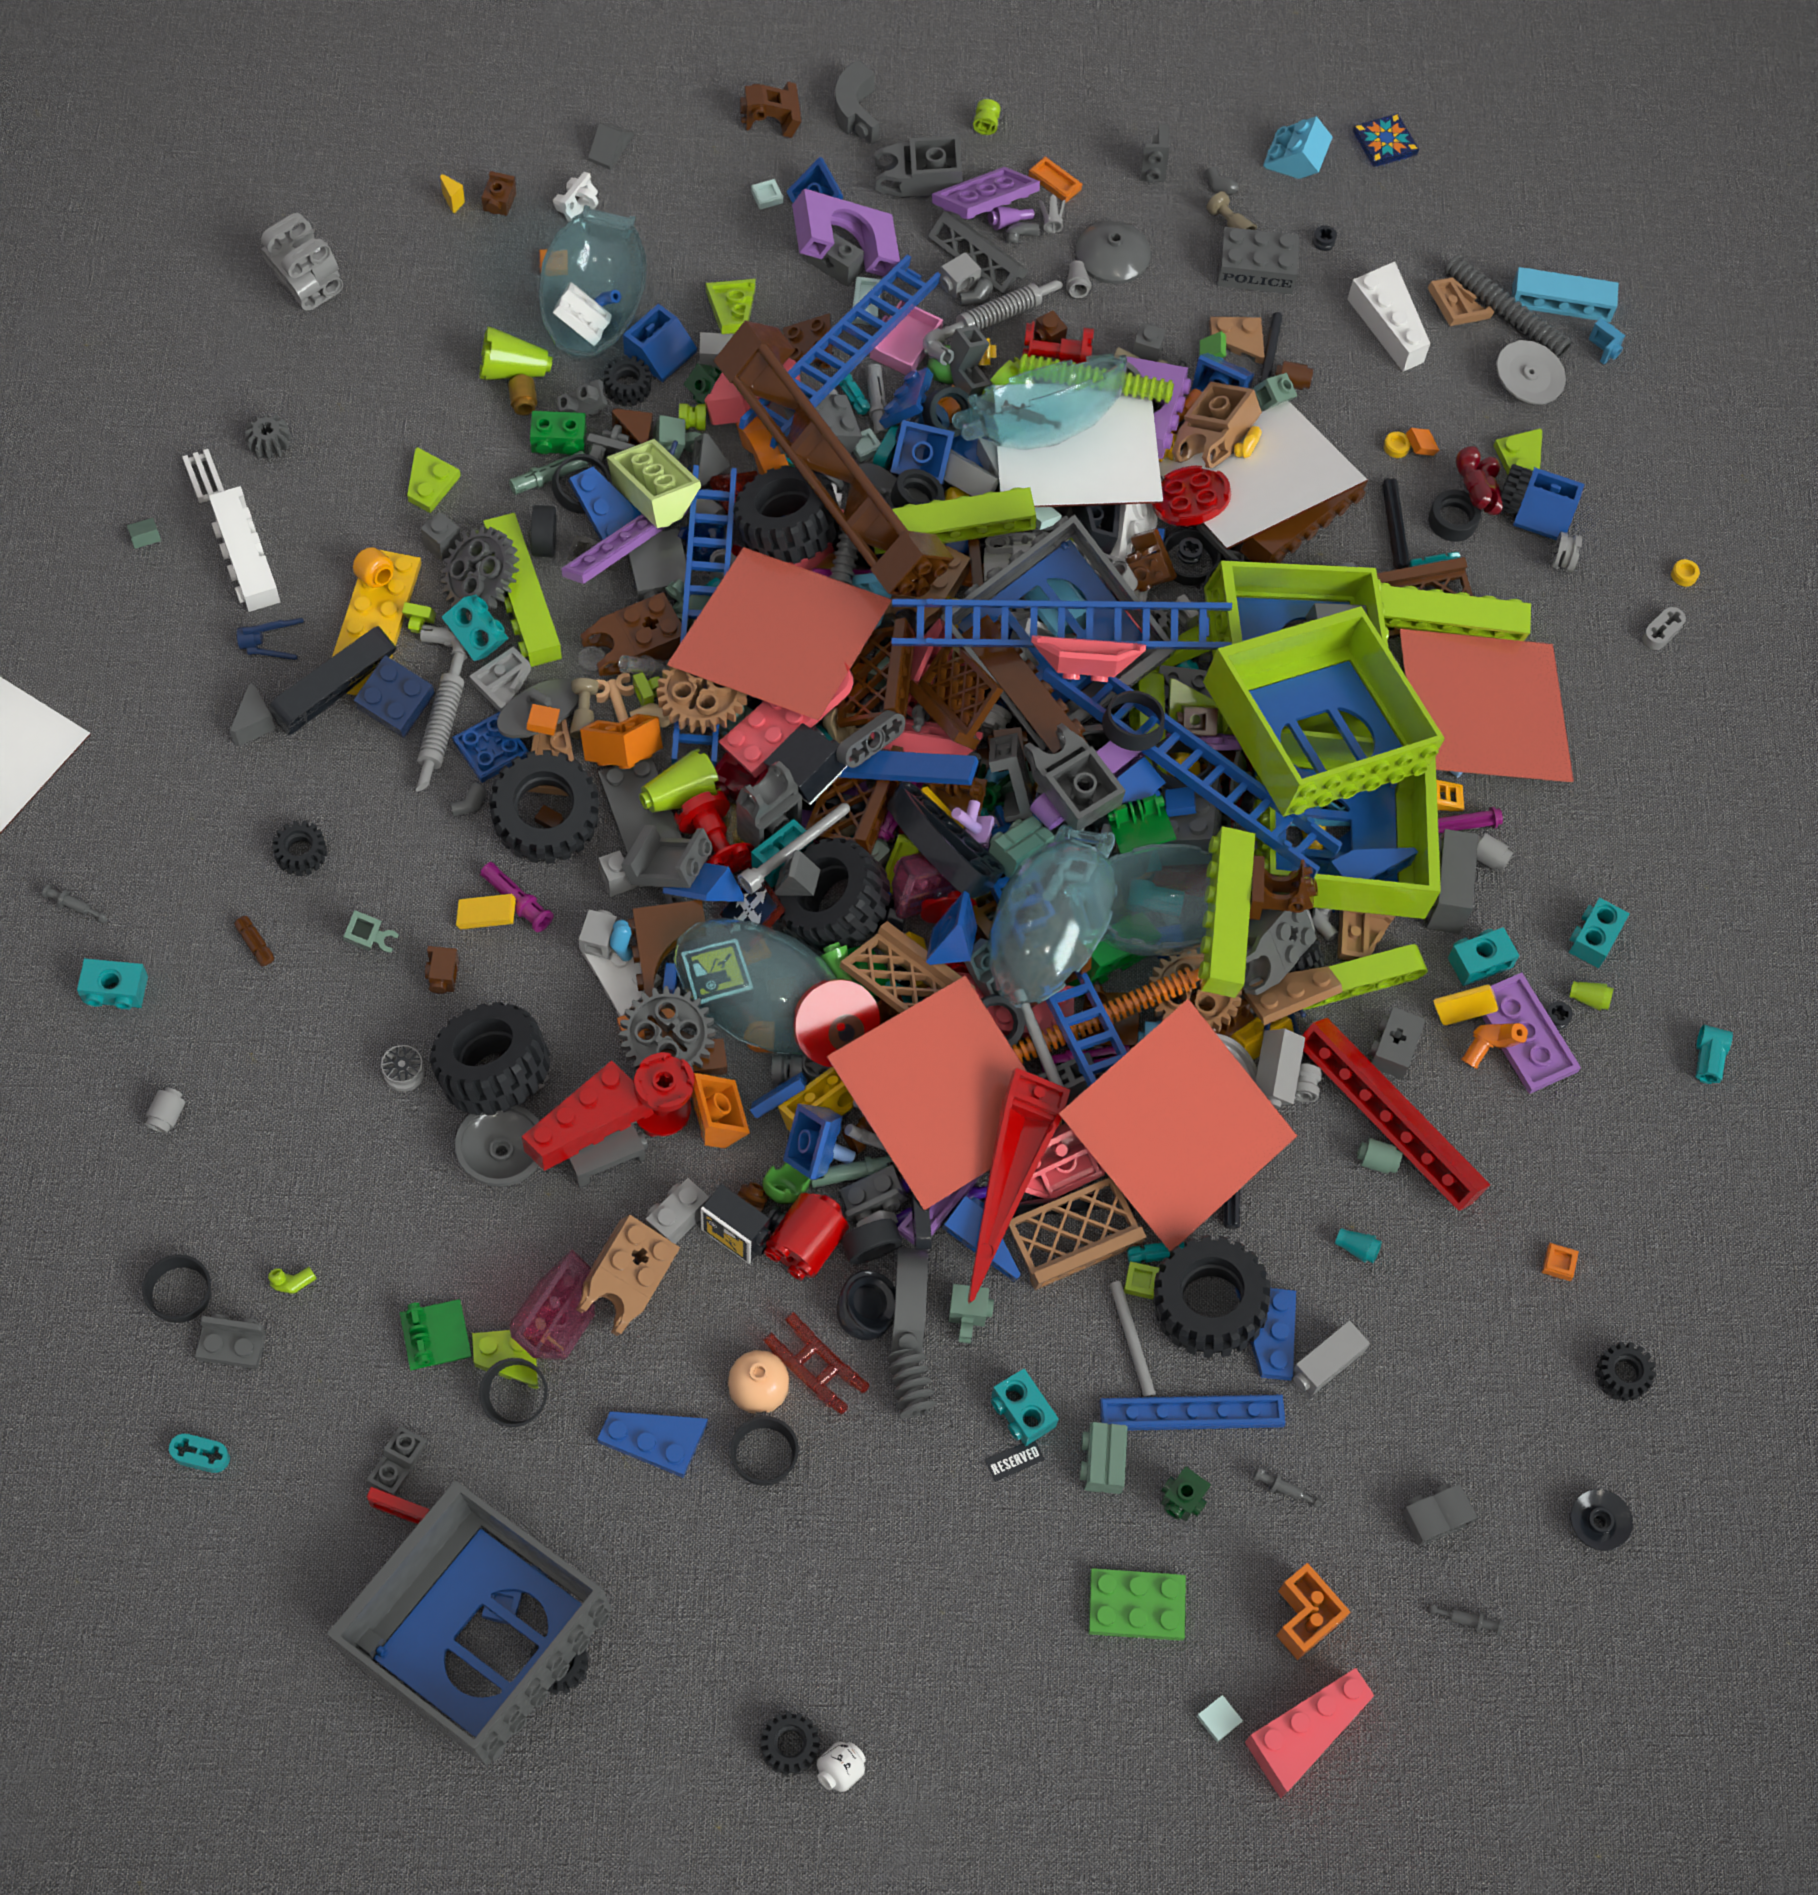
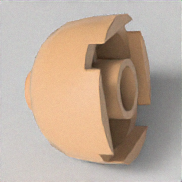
[728,1350,789,1414]

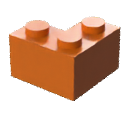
[580,714,663,769]
[1276,1563,1350,1661]

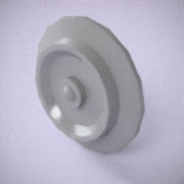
[1496,340,1566,405]

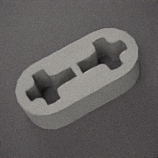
[1642,607,1686,650]

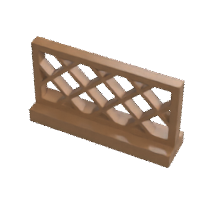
[840,921,976,1014]
[1008,1177,1146,1290]

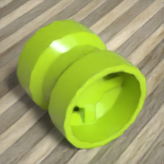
[973,99,1001,135]
[679,403,706,431]

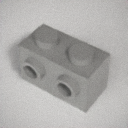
[646,1178,710,1244]

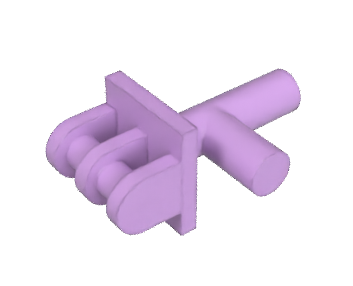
[951,800,995,851]

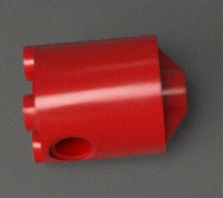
[764,1193,849,1281]

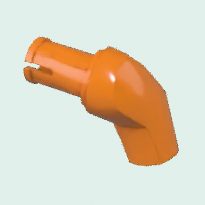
[1461,1023,1528,1069]

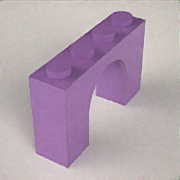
[792,189,900,277]
[1126,356,1191,459]

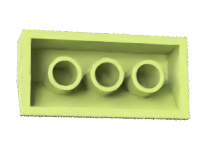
[607,439,701,529]

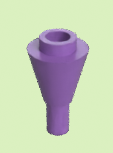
[988,206,1035,230]

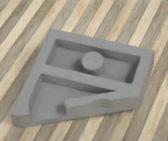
[469,646,531,712]

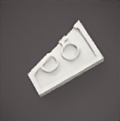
[579,946,662,1017]

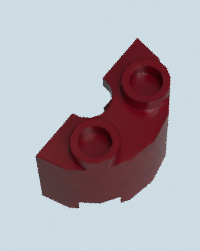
[714,752,768,801]

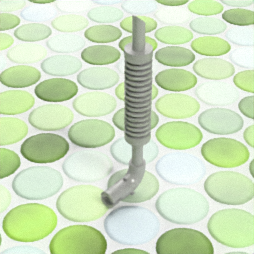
[923,280,1063,365]
[416,624,468,792]

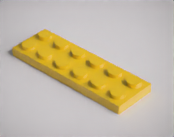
[332,550,422,696]

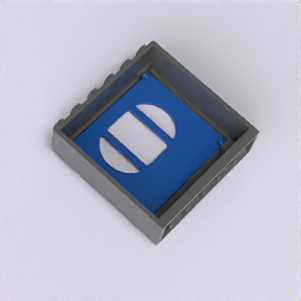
[940,515,1176,752]
[327,1480,612,1766]

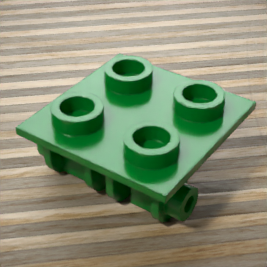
[1106,794,1176,856]
[400,1299,472,1371]

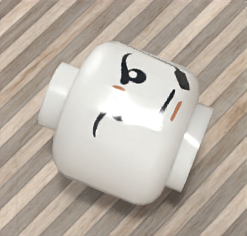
[817,1742,866,1792]

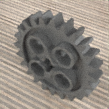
[440,526,519,614]
[619,986,716,1073]

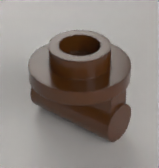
[737,1182,769,1213]

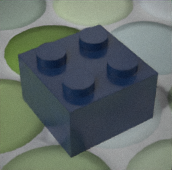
[353,655,435,738]

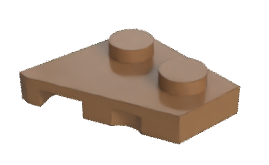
[1337,910,1395,961]

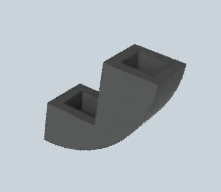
[950,325,992,401]

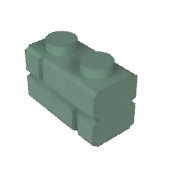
[988,816,1055,878]
[1079,1422,1127,1494]

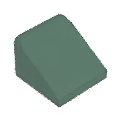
[127,518,161,549]

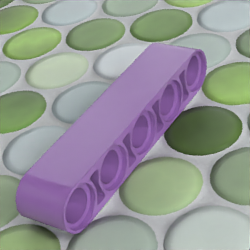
[1030,741,1145,830]

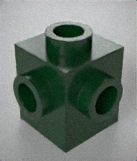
[683,363,722,404]
[1160,1466,1211,1522]

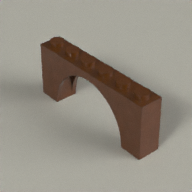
[628,900,728,1076]

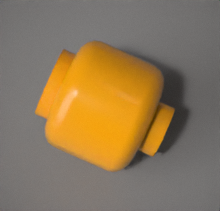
[353,547,394,588]

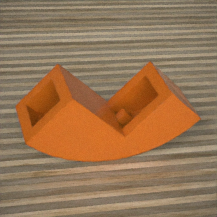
[736,416,789,475]

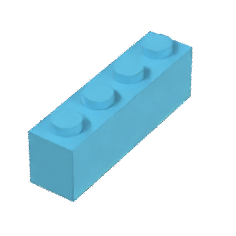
[1512,267,1619,322]

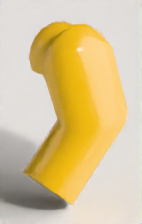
[1234,426,1262,458]

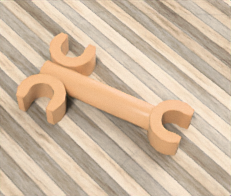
[596,673,634,723]

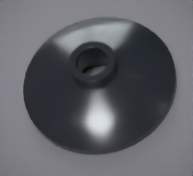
[1570,1489,1633,1551]

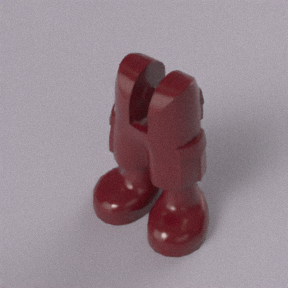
[1455,446,1503,515]

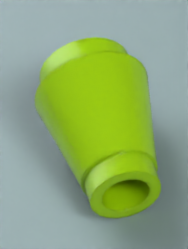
[1569,981,1614,1011]

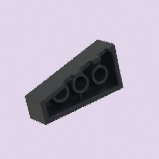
[1071,503,1121,555]

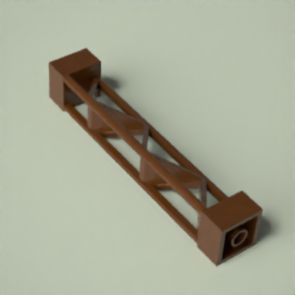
[714,321,954,597]

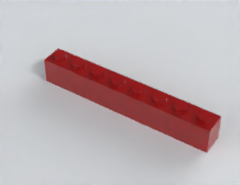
[1302,1018,1491,1211]

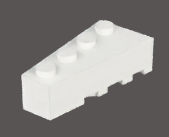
[1347,262,1430,372]
[209,486,280,612]

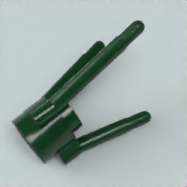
[977,764,1011,812]

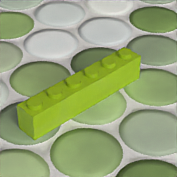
[874,487,1036,554]
[483,513,562,667]
[1380,583,1531,643]
[1198,826,1255,998]

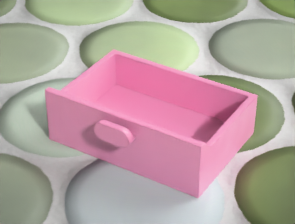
[870,300,943,375]

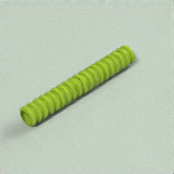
[1018,353,1174,404]

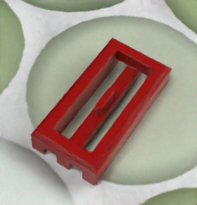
[367,1487,430,1525]

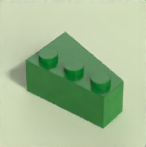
[1068,912,1162,999]

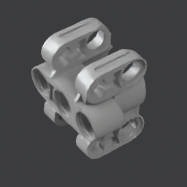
[260,213,343,311]
[984,532,1039,622]

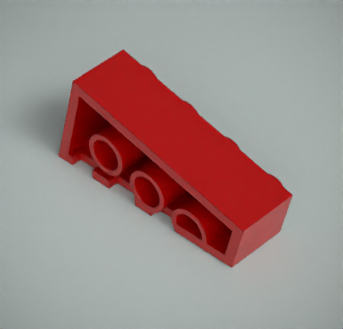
[522,1060,654,1171]

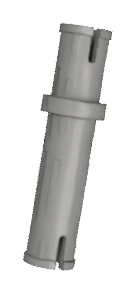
[865,364,890,439]

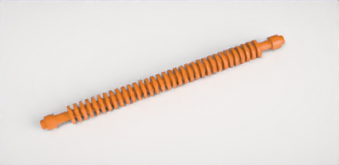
[1012,967,1201,1064]

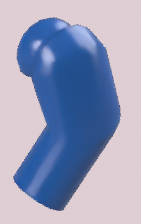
[593,290,621,307]

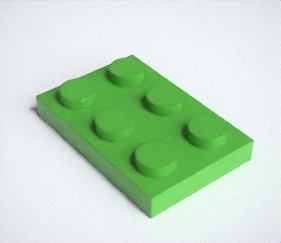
[1088,1568,1186,1641]

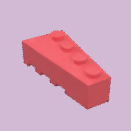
[1245,1668,1374,1799]

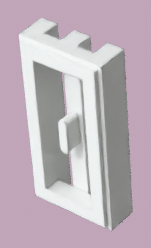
[182,449,224,503]

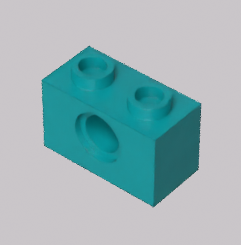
[1448,927,1520,986]
[77,958,148,1010]

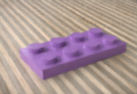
[932,167,1040,219]
[1482,973,1581,1094]

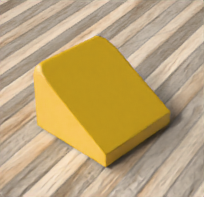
[440,174,465,213]

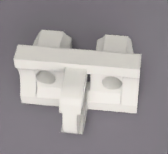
[553,172,598,223]

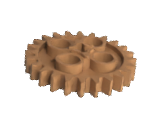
[657,666,747,734]
[1148,946,1243,1032]

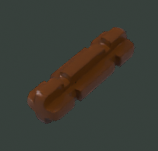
[234,915,274,967]

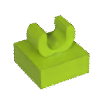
[402,602,436,634]
[633,672,660,706]

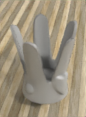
[1039,194,1065,234]

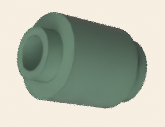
[1356,1138,1402,1174]

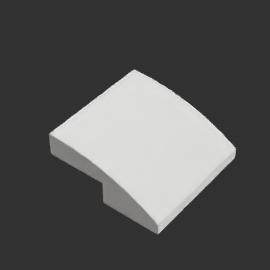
[553,282,612,346]

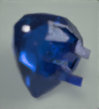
[678,522,725,562]

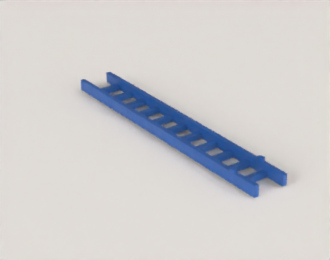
[739,254,941,449]
[671,465,737,768]
[891,599,1232,650]
[1042,667,1343,878]
[989,805,1127,1087]

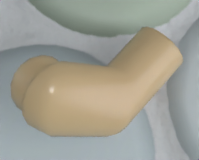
[629,703,671,728]

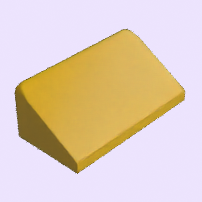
[1433,984,1498,1026]
[1230,1016,1294,1060]

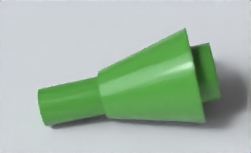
[820,942,852,981]

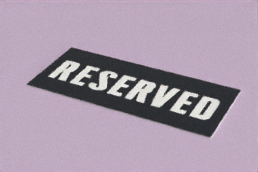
[985,1440,1045,1482]

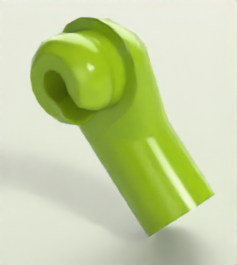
[268,1266,317,1294]

